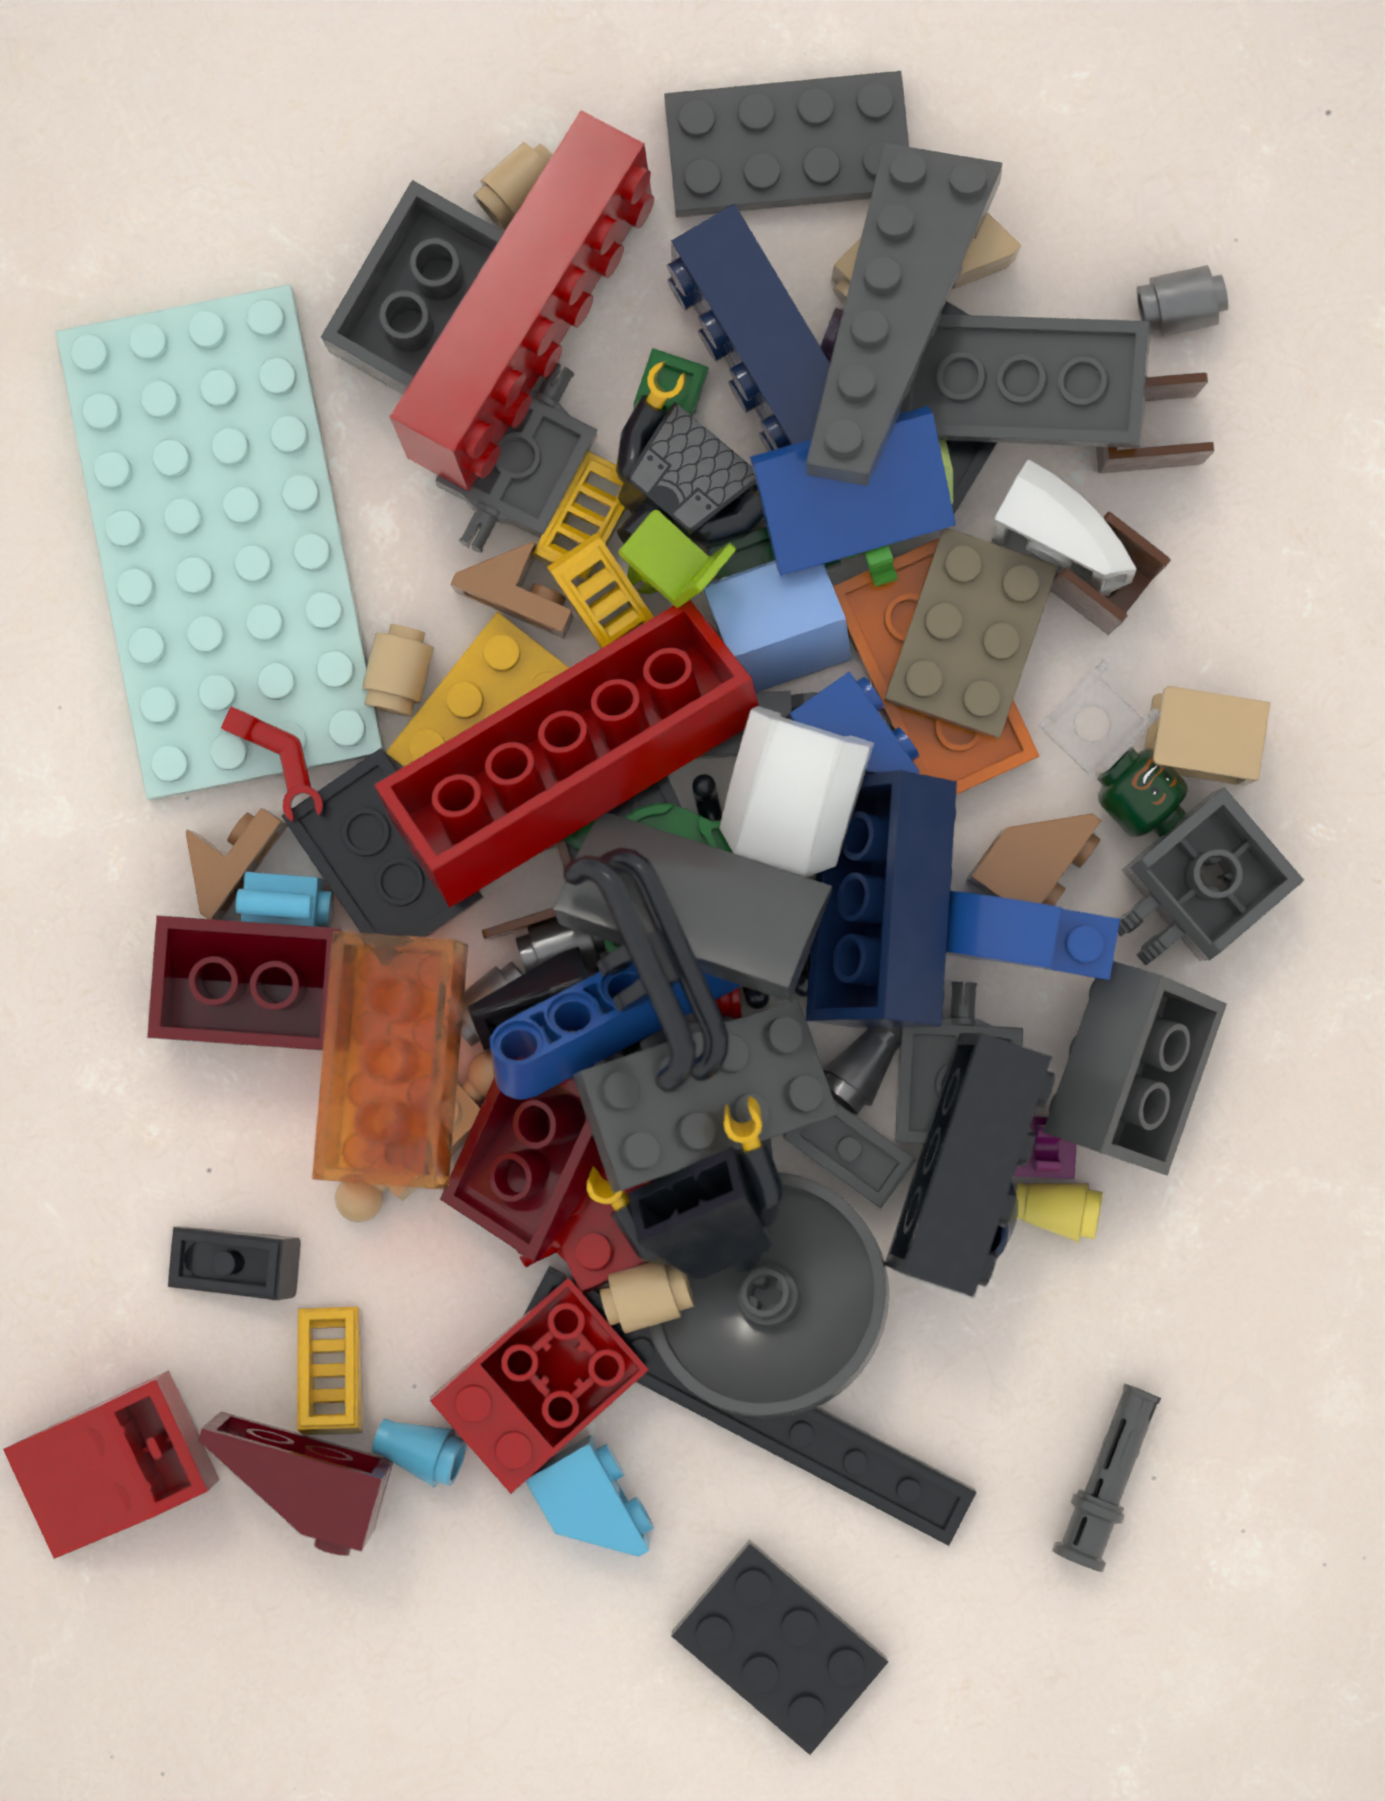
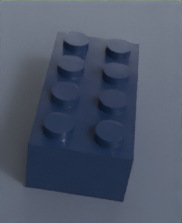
[667,203,830,451]
[806,770,957,1028]

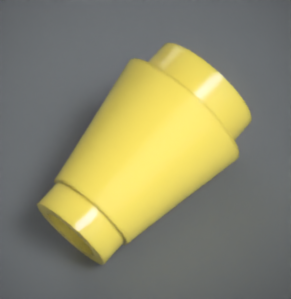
[1016,1182,1103,1243]

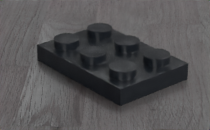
[281,748,484,966]
[671,1539,888,1755]

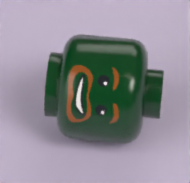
[1097,747,1188,837]

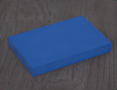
[750,406,956,576]

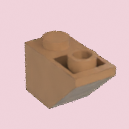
[966,813,1102,906]

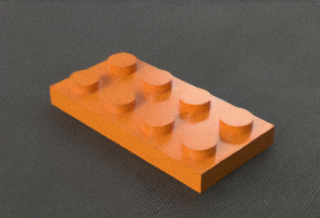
[833,538,1039,795]

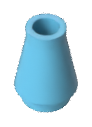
[372,1418,467,1487]

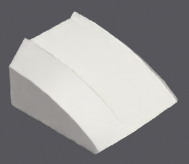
[992,459,1137,595]
[720,706,874,878]

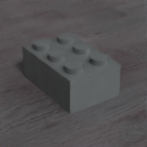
[321,180,504,394]
[1043,961,1227,1176]

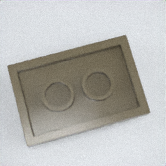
[884,528,1058,740]

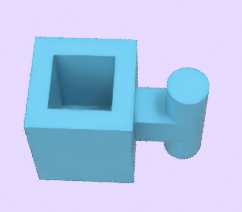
[236,872,334,928]

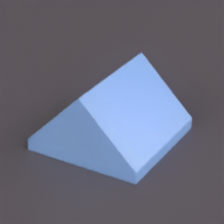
[703,560,852,693]

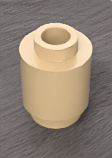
[473,142,552,232]
[362,624,434,716]
[600,1262,695,1334]

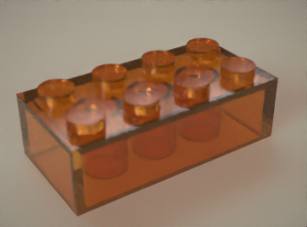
[312,931,468,1189]

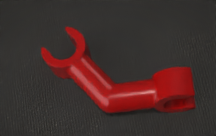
[221,706,324,822]

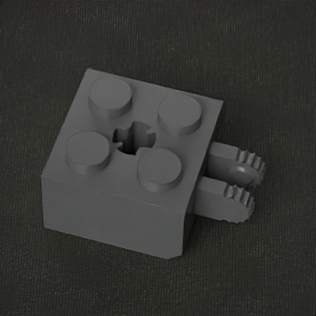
[1118,787,1305,966]

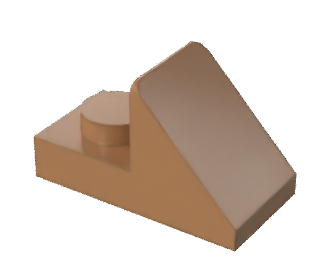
[451,542,574,639]
[186,808,288,920]

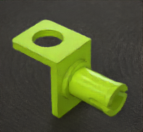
[619,510,736,608]

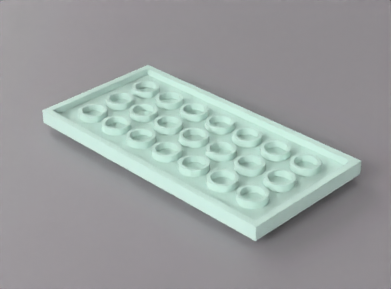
[56,284,385,801]

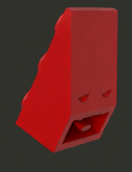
[430,1278,649,1494]
[3,1370,220,1559]

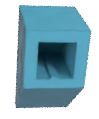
[526,1435,654,1557]

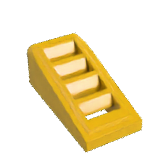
[533,452,626,582]
[547,533,654,649]
[297,1306,363,1435]

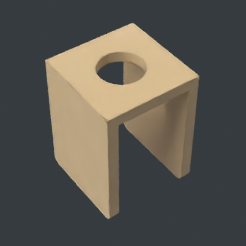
[1144,686,1271,786]

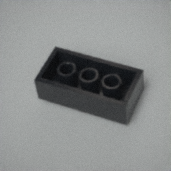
[885,1033,1055,1297]

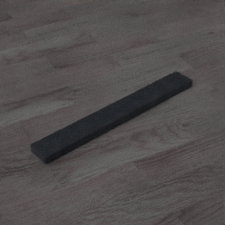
[523,1266,977,1546]

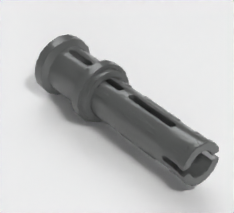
[1052,1383,1161,1572]

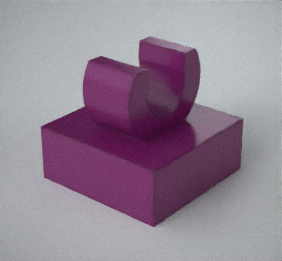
[1014,1116,1076,1179]

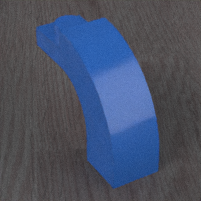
[946,891,1120,980]

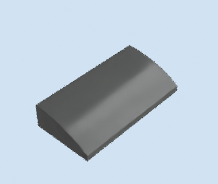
[553,812,833,1002]

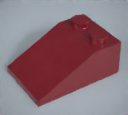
[440,1057,604,1261]
[198,1411,393,1556]

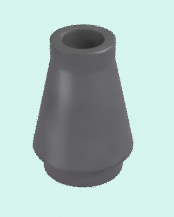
[823,1028,901,1115]

